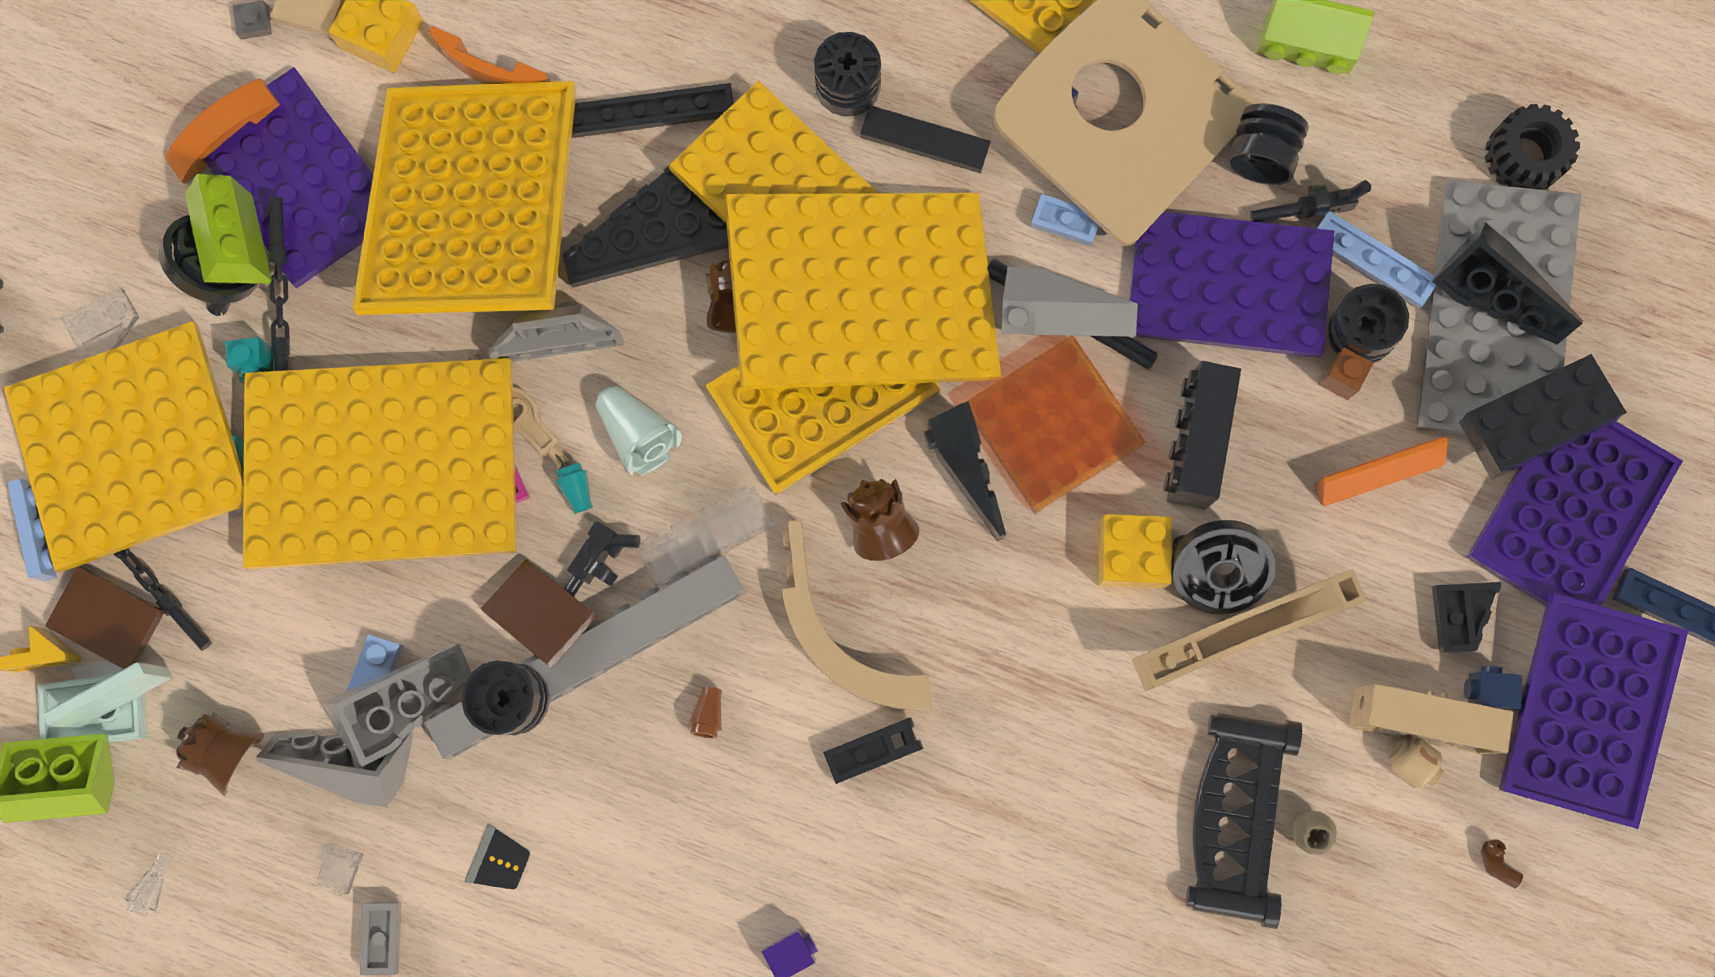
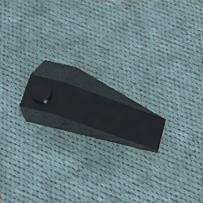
[1432,222,1583,345]
[924,401,1006,541]

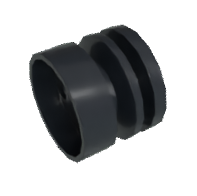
[814,32,881,117]
[1226,103,1309,185]
[1327,283,1409,363]
[461,660,550,736]

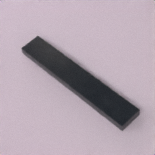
[572,83,734,138]

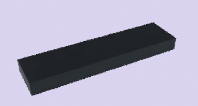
[860,105,991,174]

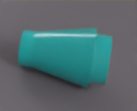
[555,463,593,514]

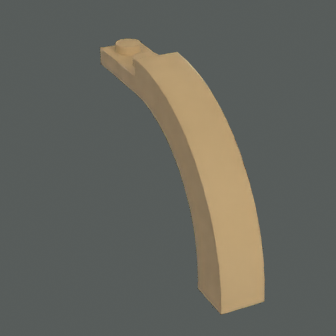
[782,520,932,711]
[1131,569,1367,691]

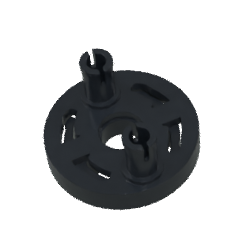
[159,215,258,316]
[1171,520,1276,614]

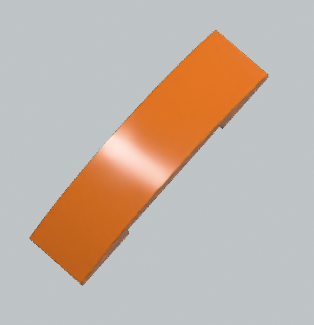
[429,26,550,84]
[165,78,280,184]

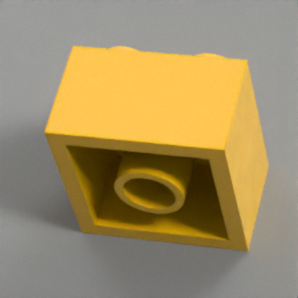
[328,0,424,74]
[1098,514,1172,589]

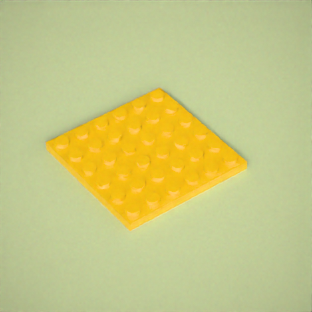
[4,321,244,572]

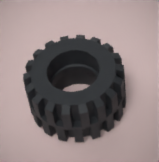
[1485,104,1580,190]

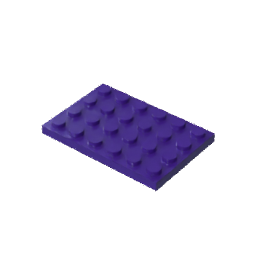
[203,67,373,288]
[1129,212,1335,358]
[1466,421,1683,606]
[1499,593,1689,829]

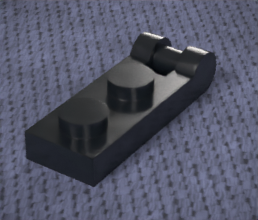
[823,717,924,784]

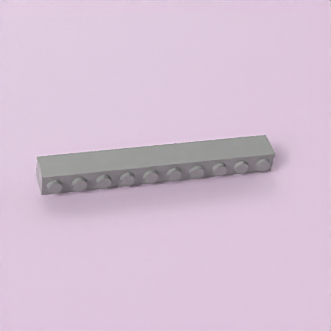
[424,554,746,759]

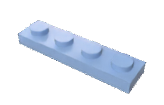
[1316,211,1436,309]

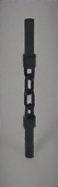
[268,197,290,371]
[114,548,212,651]

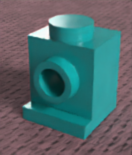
[225,337,274,383]

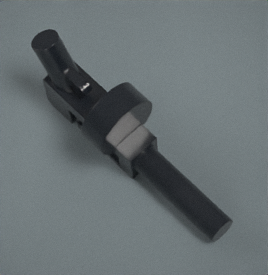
[1250,180,1371,222]
[564,522,641,597]

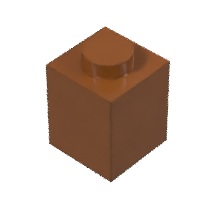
[1319,348,1374,400]

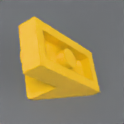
[0,625,81,673]

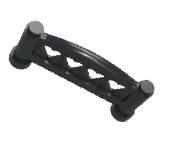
[1186,713,1302,929]

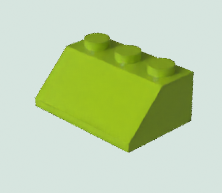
[1257,0,1375,74]
[185,174,272,284]
[0,733,114,823]

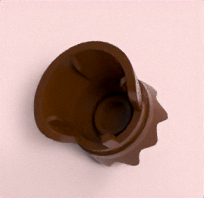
[706,258,736,333]
[841,479,919,561]
[176,712,264,797]

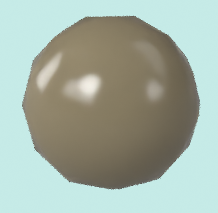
[1292,810,1337,855]

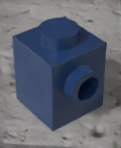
[1464,666,1522,711]

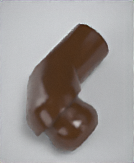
[1481,839,1523,889]

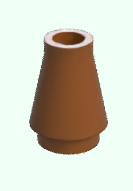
[688,686,722,739]

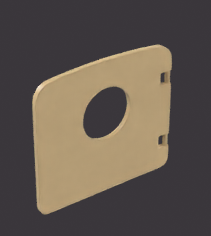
[993,0,1257,246]

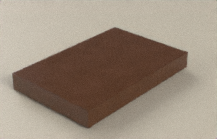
[480,559,597,668]
[45,566,165,669]

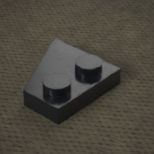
[1432,582,1501,653]

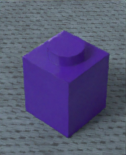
[762,928,818,977]

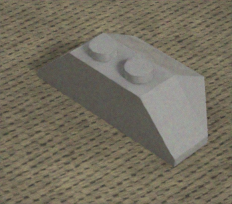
[488,302,624,362]

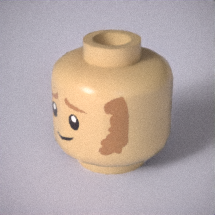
[1389,737,1444,788]

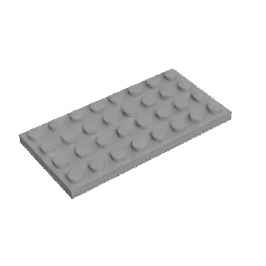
[1416,180,1581,436]

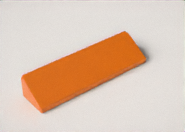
[1314,436,1449,506]

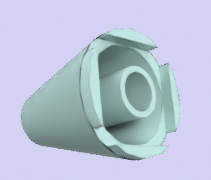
[595,386,682,476]

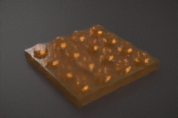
[966,335,1146,514]

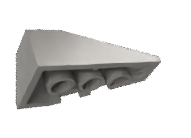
[1001,267,1138,337]
[323,644,472,767]
[256,731,413,808]

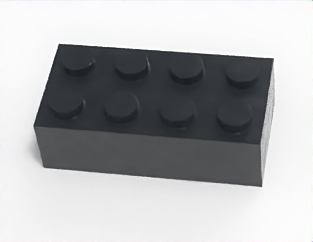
[1459,354,1627,480]
[1163,361,1242,510]

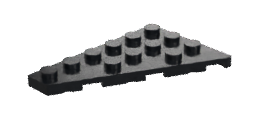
[562,165,729,288]

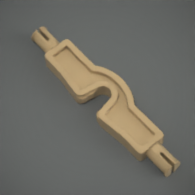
[467,353,570,469]

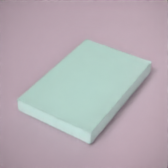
[43,662,172,728]
[37,674,147,743]

